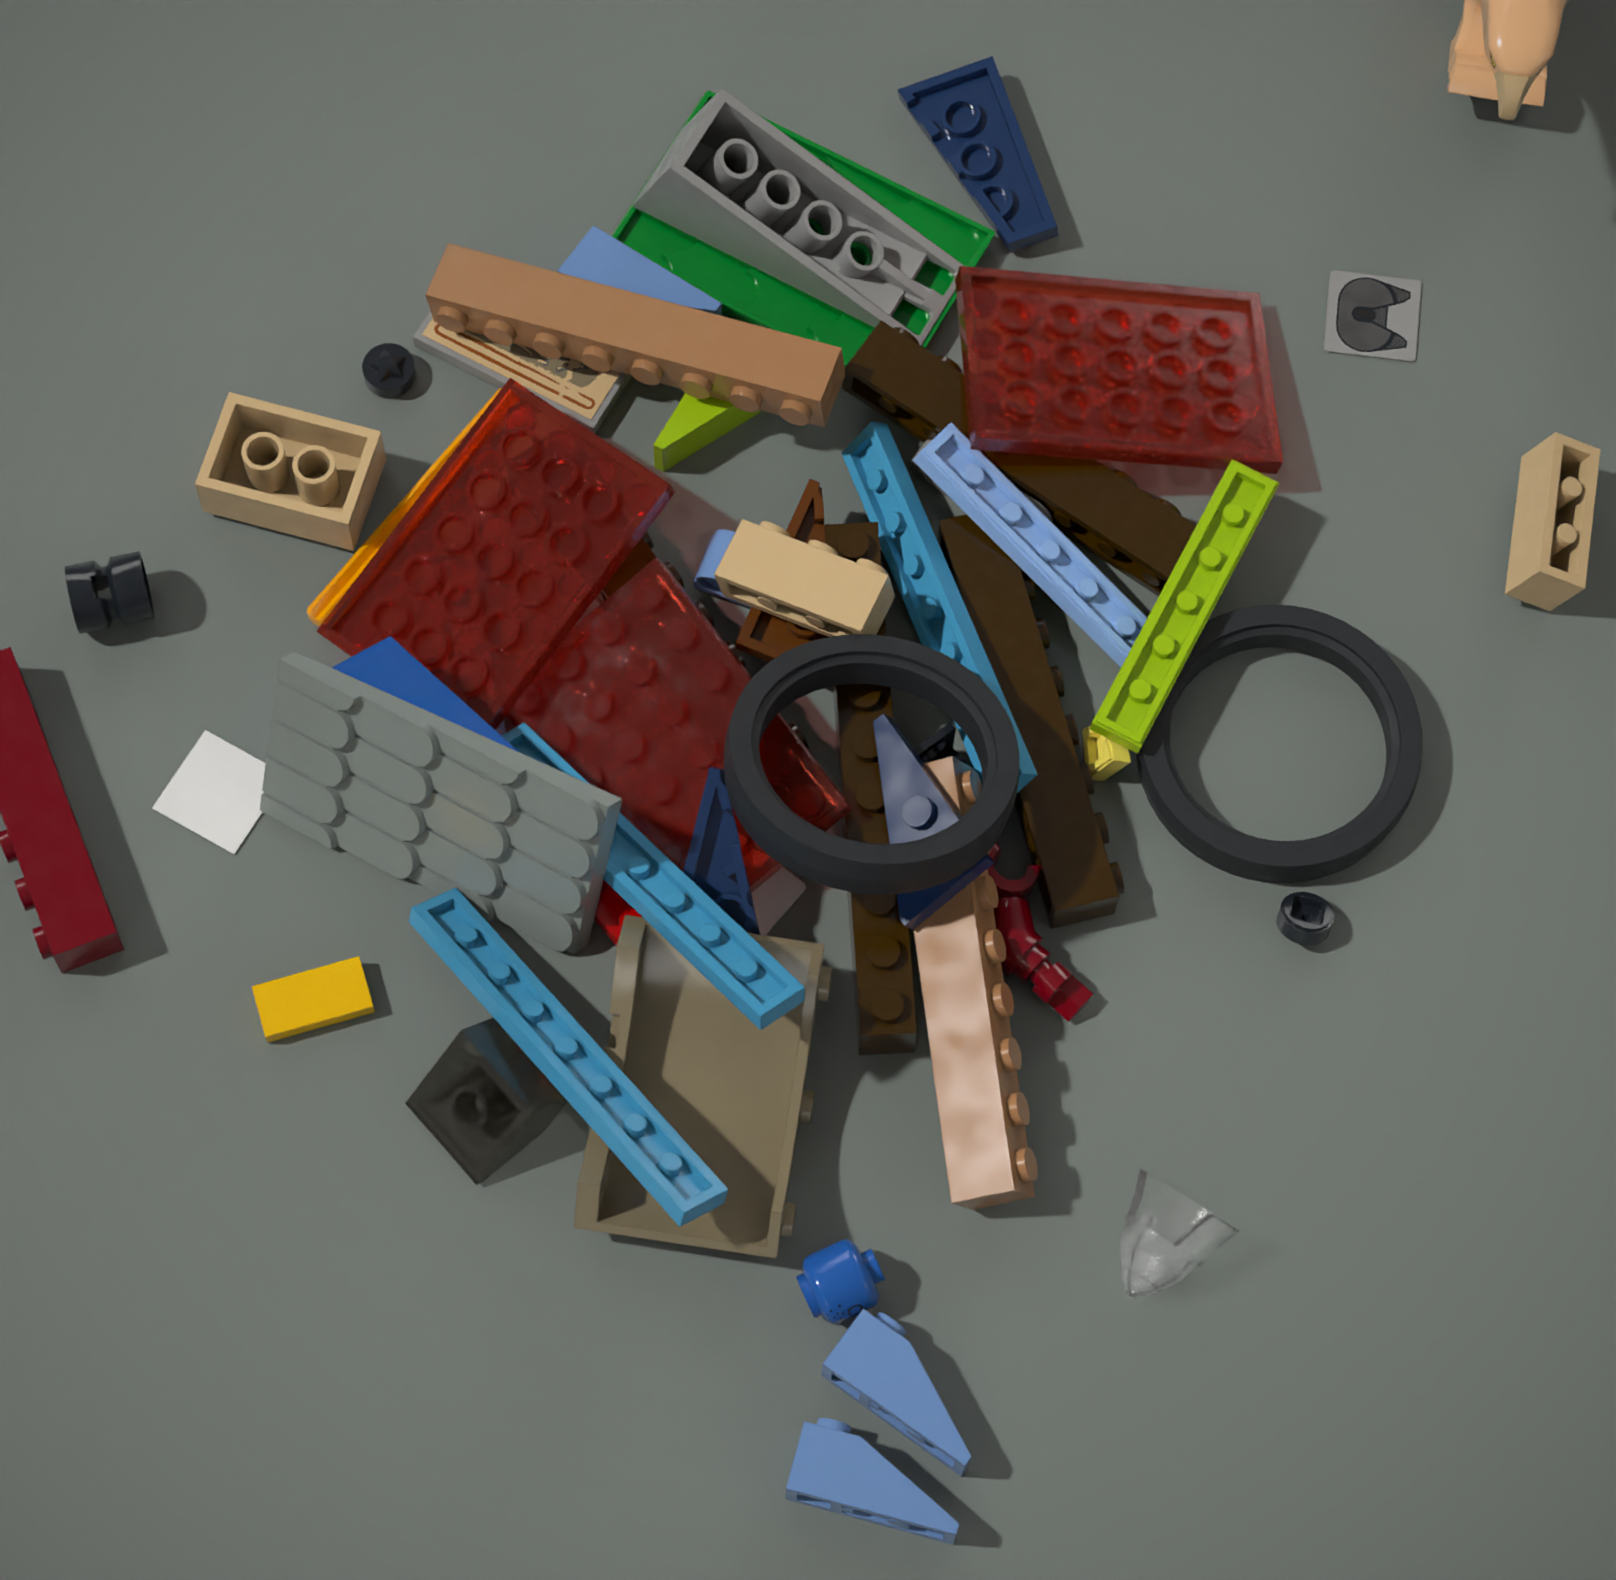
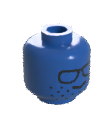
[796,1239,885,1324]

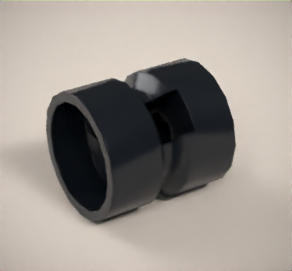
[65,551,155,634]

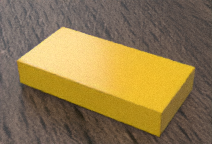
[252,956,375,1043]

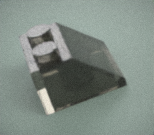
[405,1018,568,1185]

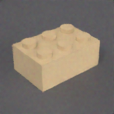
[195,392,386,551]

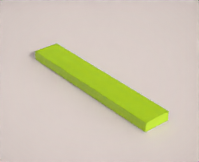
[1090,459,1279,754]

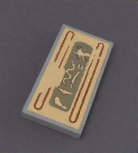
[413,311,632,436]

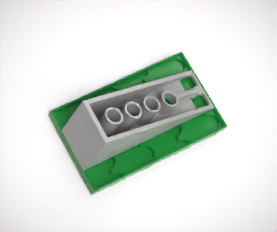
[611,88,996,367]

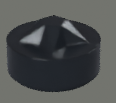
[362,343,416,398]
[1276,892,1335,945]

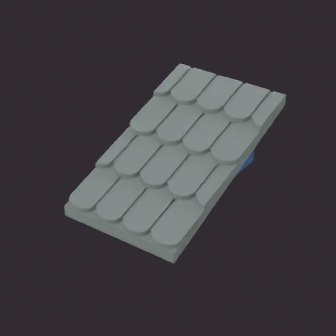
[260,636,622,954]

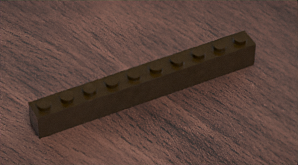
[824,522,917,1056]

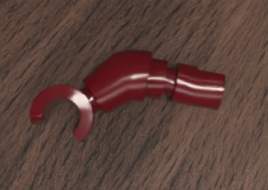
[988,841,1093,1022]

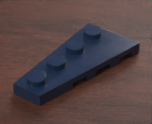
[897,56,1059,253]

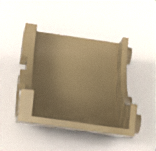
[573,915,832,1259]

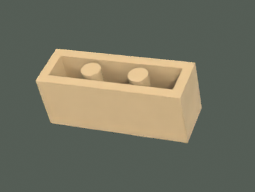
[1505,432,1601,611]
[714,519,895,637]

